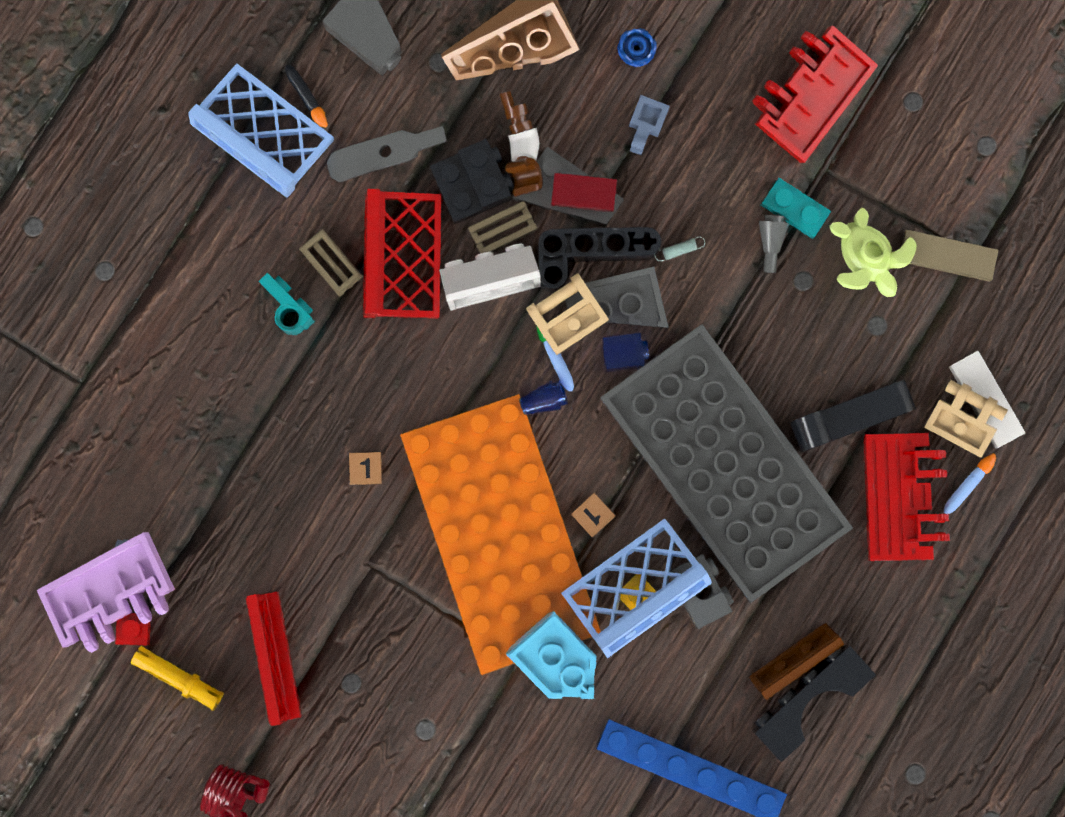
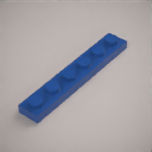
[596,719,787,817]

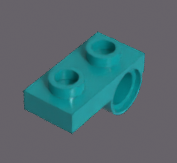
[259,273,315,335]

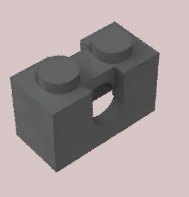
[670,554,734,629]

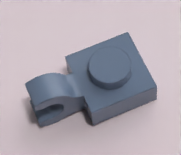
[629,95,670,155]

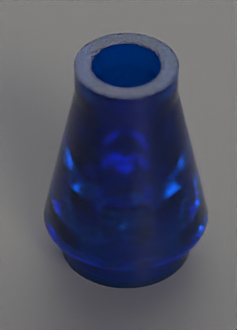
[519,380,568,415]

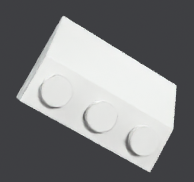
[439,243,541,311]

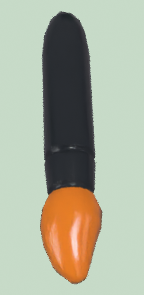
[285,64,328,128]

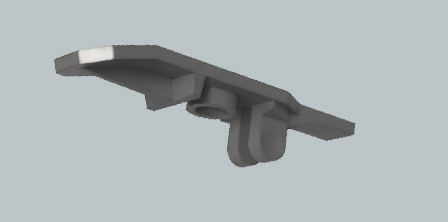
[327,126,447,183]

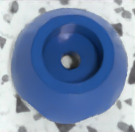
[617,28,657,67]

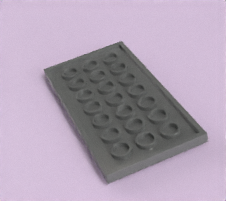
[600,324,853,603]

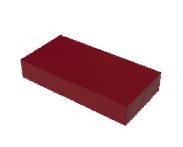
[551,173,617,212]

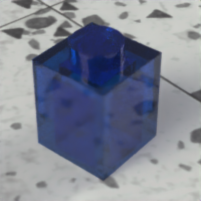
[602,333,649,372]

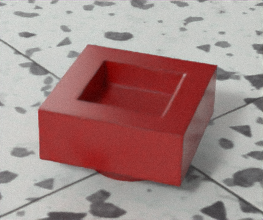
[115,613,151,646]

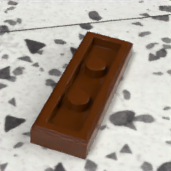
[748,623,845,700]

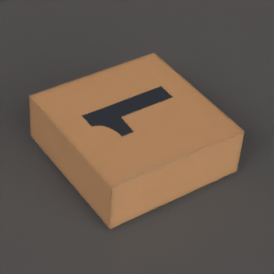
[349,452,382,485]
[571,493,615,537]

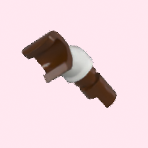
[500,91,543,197]

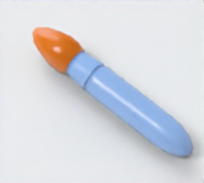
[944,453,996,514]

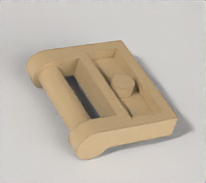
[526,273,609,355]

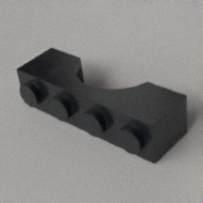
[752,645,876,762]

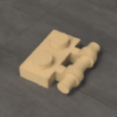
[924,380,1008,458]

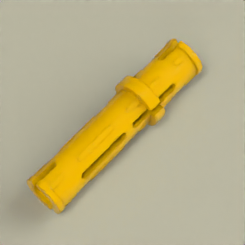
[131,646,224,711]

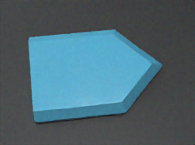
[506,611,597,699]

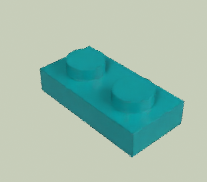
[761,178,831,239]

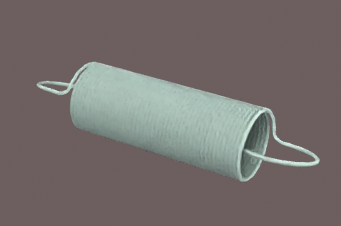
[655,237,705,261]

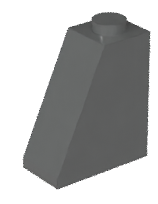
[322,0,402,76]

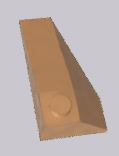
[441,0,580,81]

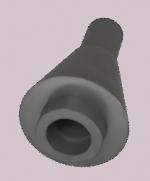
[758,215,790,273]

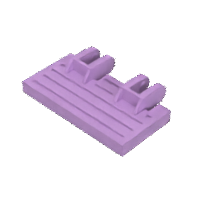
[37,532,175,653]

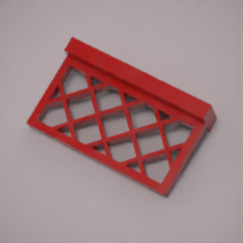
[363,189,441,319]
[246,592,302,726]

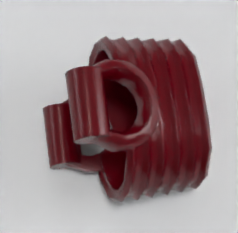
[199,764,270,817]

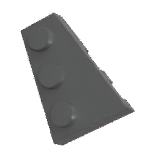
[512,147,624,227]
[565,267,669,328]

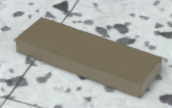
[901,230,998,282]

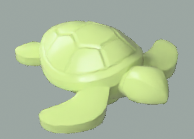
[830,208,917,297]

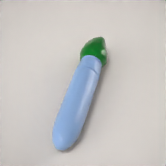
[537,327,574,391]

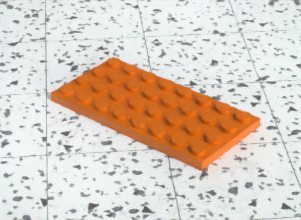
[400,394,601,675]

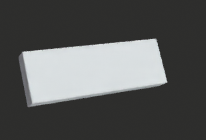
[949,351,1025,449]

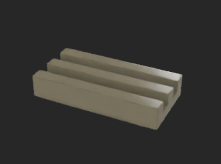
[468,201,538,254]
[299,229,364,297]

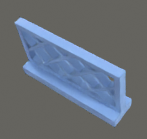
[188,63,334,198]
[561,519,712,658]

